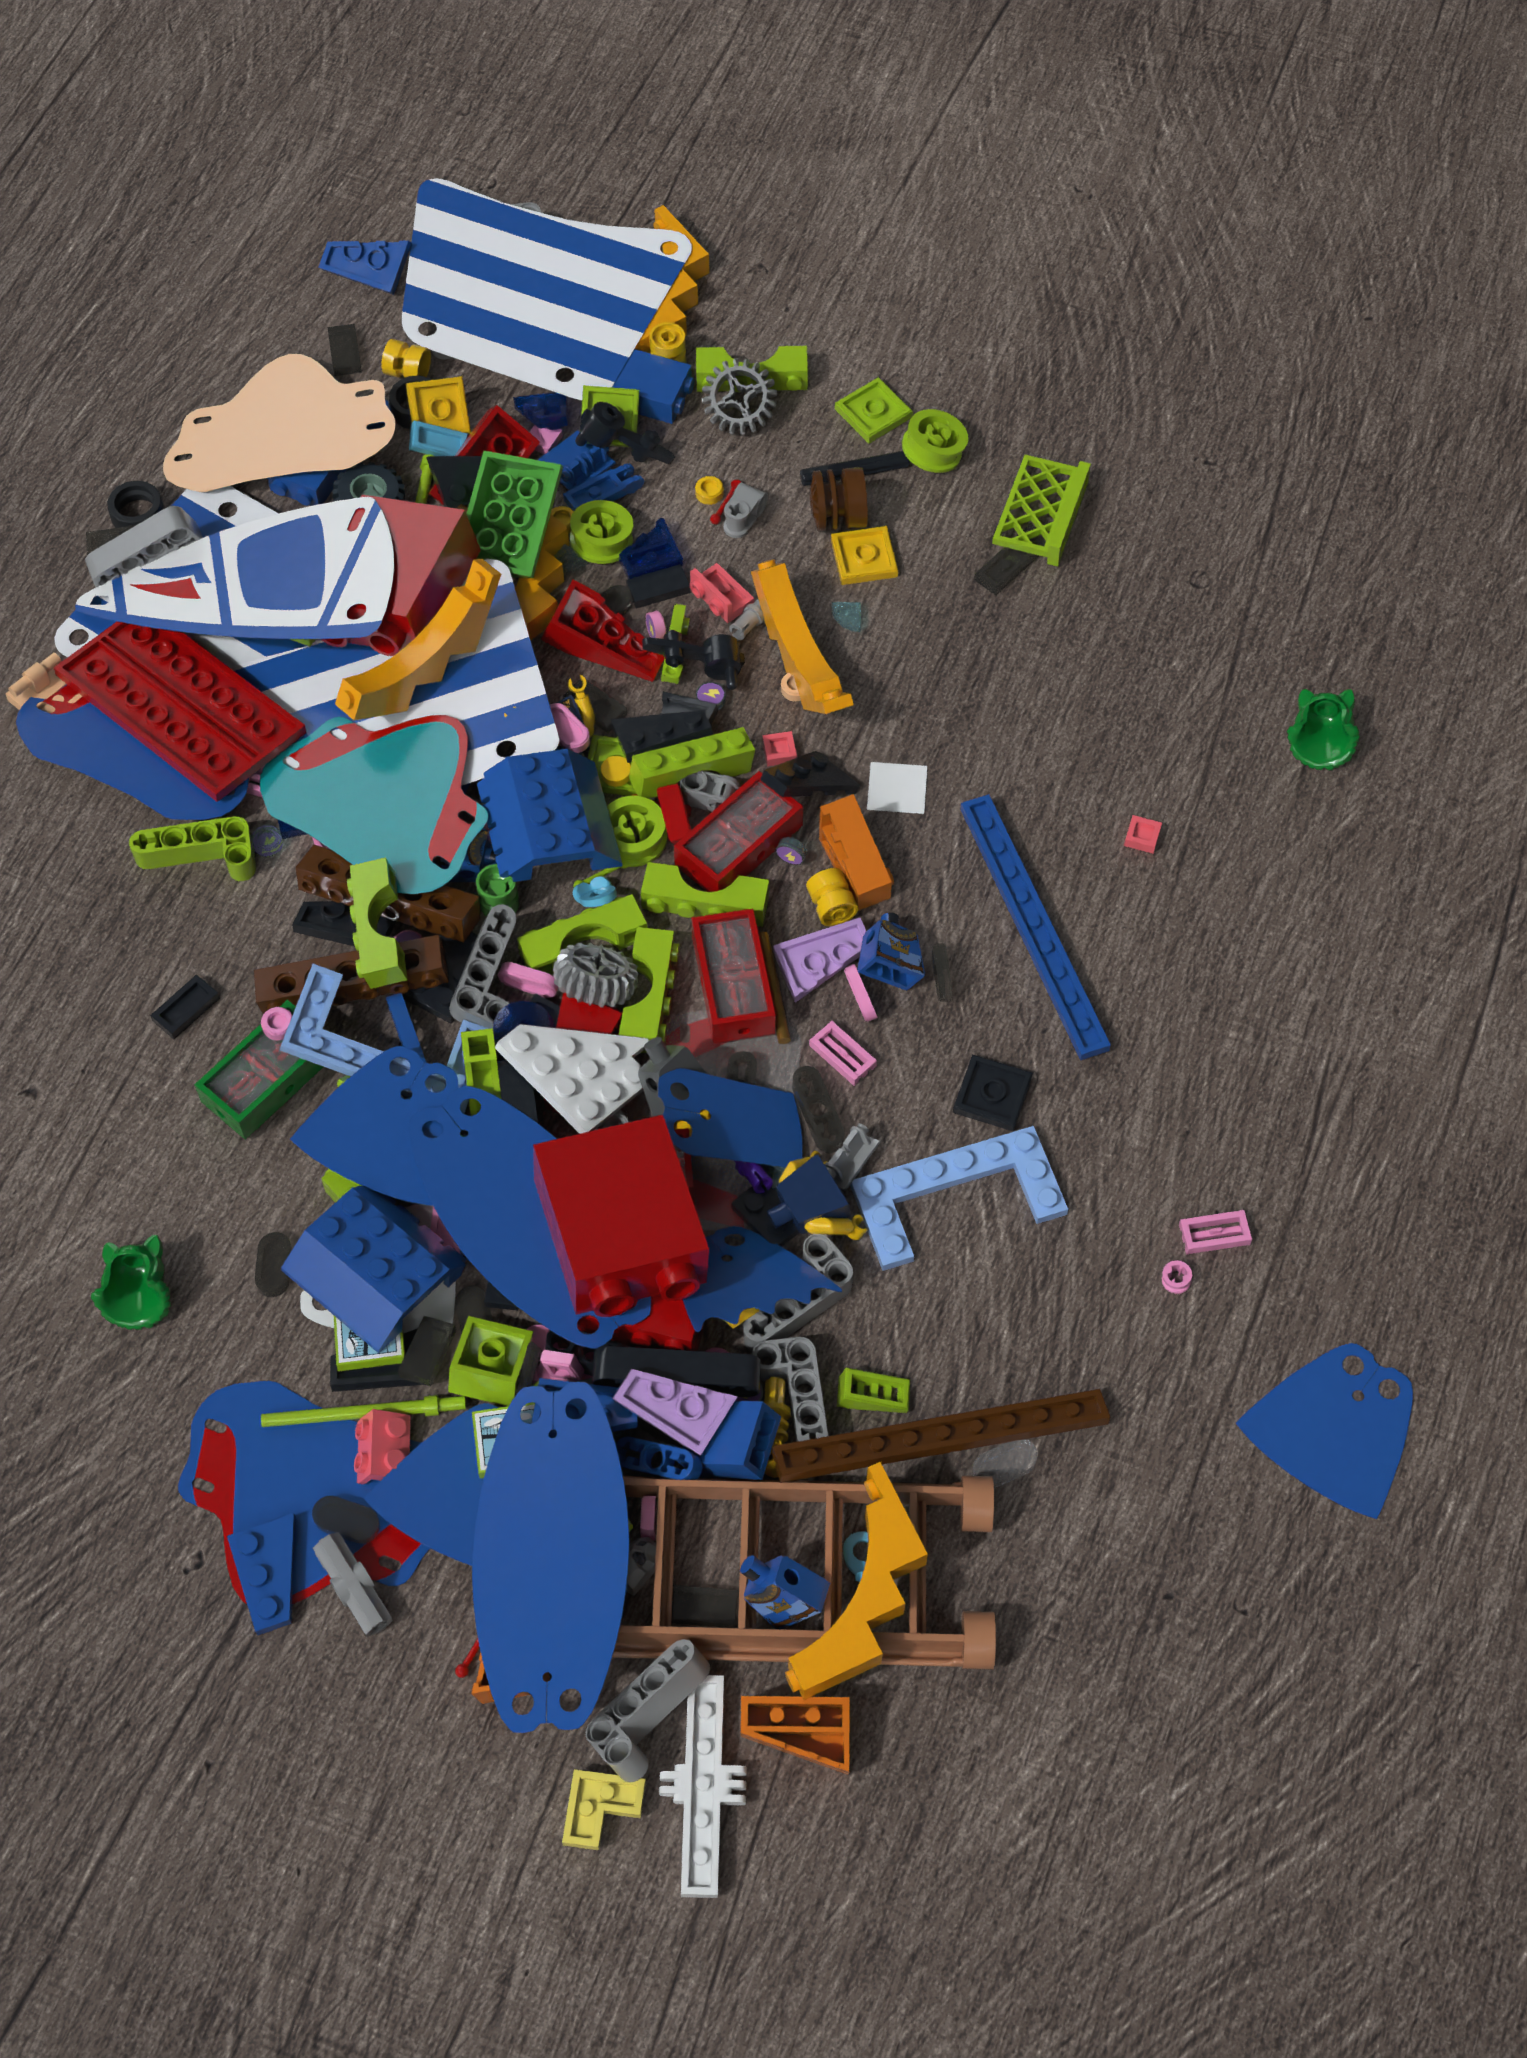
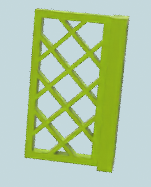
[992,455,1091,567]

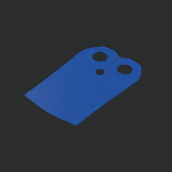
[658,1068,802,1168]

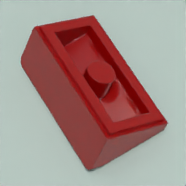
[657,783,691,844]

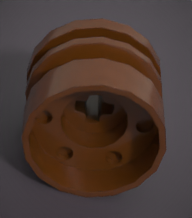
[809,467,868,532]

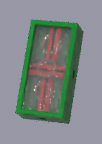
[194,1000,324,1140]

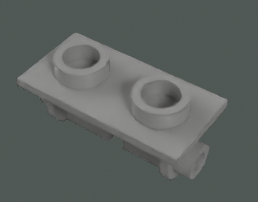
[824,1123,880,1191]

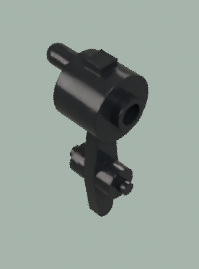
[575,402,675,464]
[642,630,745,690]

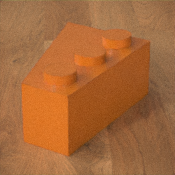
[819,794,894,911]
[741,1696,850,1775]

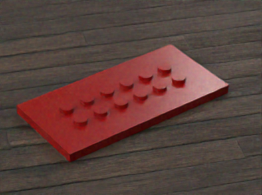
[54,621,306,802]

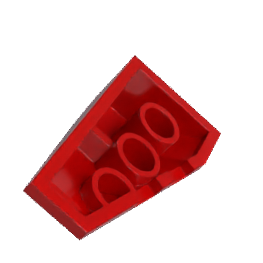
[428,405,540,506]
[541,579,665,682]

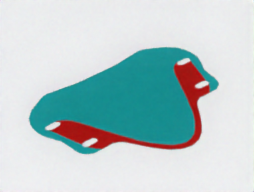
[260,715,488,894]

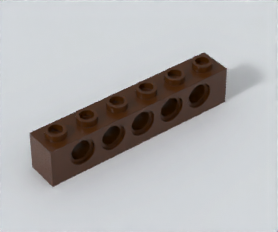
[296,844,481,942]
[254,935,449,1014]

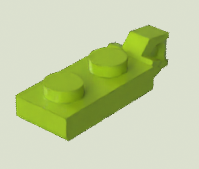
[661,604,690,684]

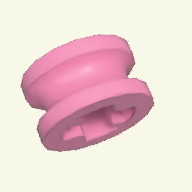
[1162,1260,1192,1294]

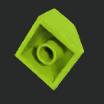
[448,1316,534,1406]

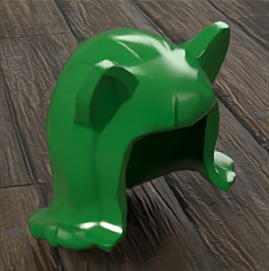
[1287,689,1360,771]
[91,1235,171,1330]

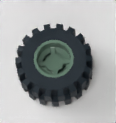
[332,462,405,501]

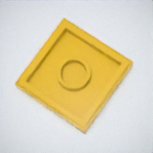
[406,376,471,434]
[831,526,898,585]

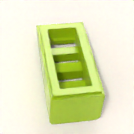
[837,1368,910,1413]

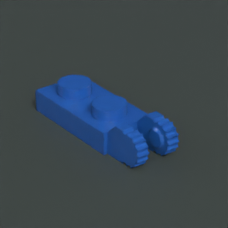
[563,463,645,511]

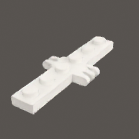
[659,1675,747,1898]

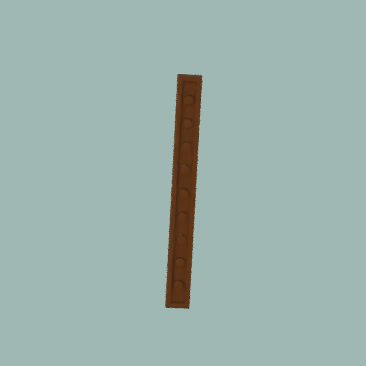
[772,1389,1111,1483]

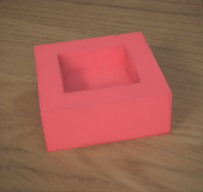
[762,731,797,767]
[1124,815,1162,854]

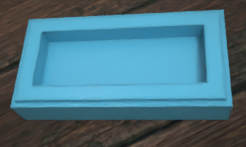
[409,420,468,456]

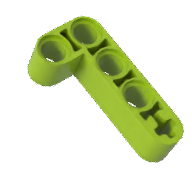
[129,816,256,881]

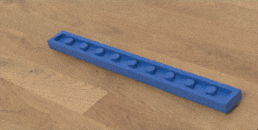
[960,794,1111,1061]

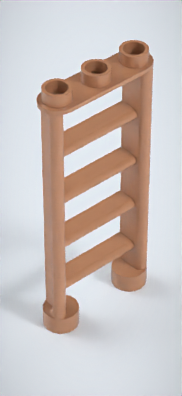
[612,1476,996,1670]

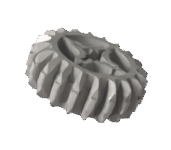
[702,358,777,436]
[553,942,638,1008]

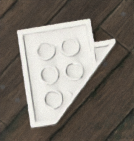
[495,1024,649,1134]

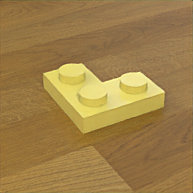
[562,1769,646,1850]

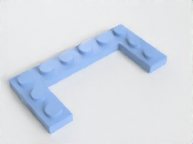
[280,964,488,1114]
[850,1126,1068,1271]

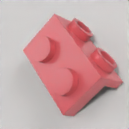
[690,563,754,623]
[354,1409,411,1485]

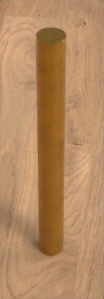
[758,932,791,1044]

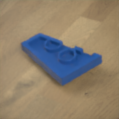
[319,240,412,295]
[532,1378,638,1438]
[227,1513,296,1636]

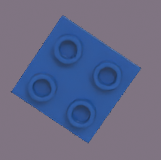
[538,430,616,490]

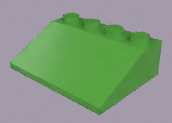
[466,451,563,578]

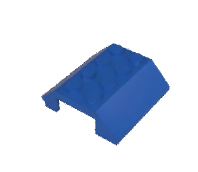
[477,749,622,882]
[281,1186,466,1353]

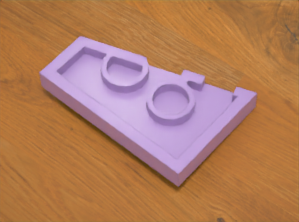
[773,918,866,1003]
[612,1369,737,1455]

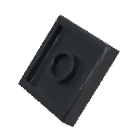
[953,1054,1033,1132]

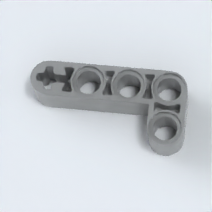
[85,506,203,587]
[449,904,516,1034]
[743,1234,853,1353]
[752,1337,828,1442]
[586,1639,710,1782]

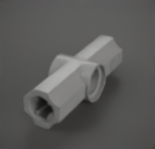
[313,1532,393,1637]

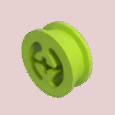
[902,409,968,473]
[570,500,633,564]
[607,796,667,867]

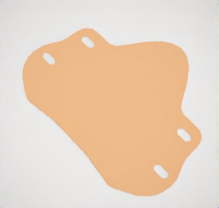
[163,354,395,492]

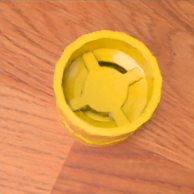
[650,322,686,363]
[381,339,431,378]
[806,868,858,927]

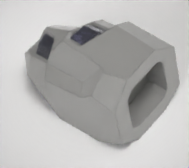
[626,1537,656,1596]

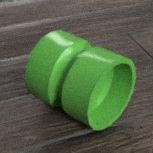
[476,864,519,921]

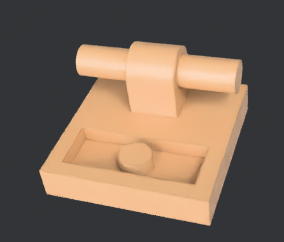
[6,652,83,713]

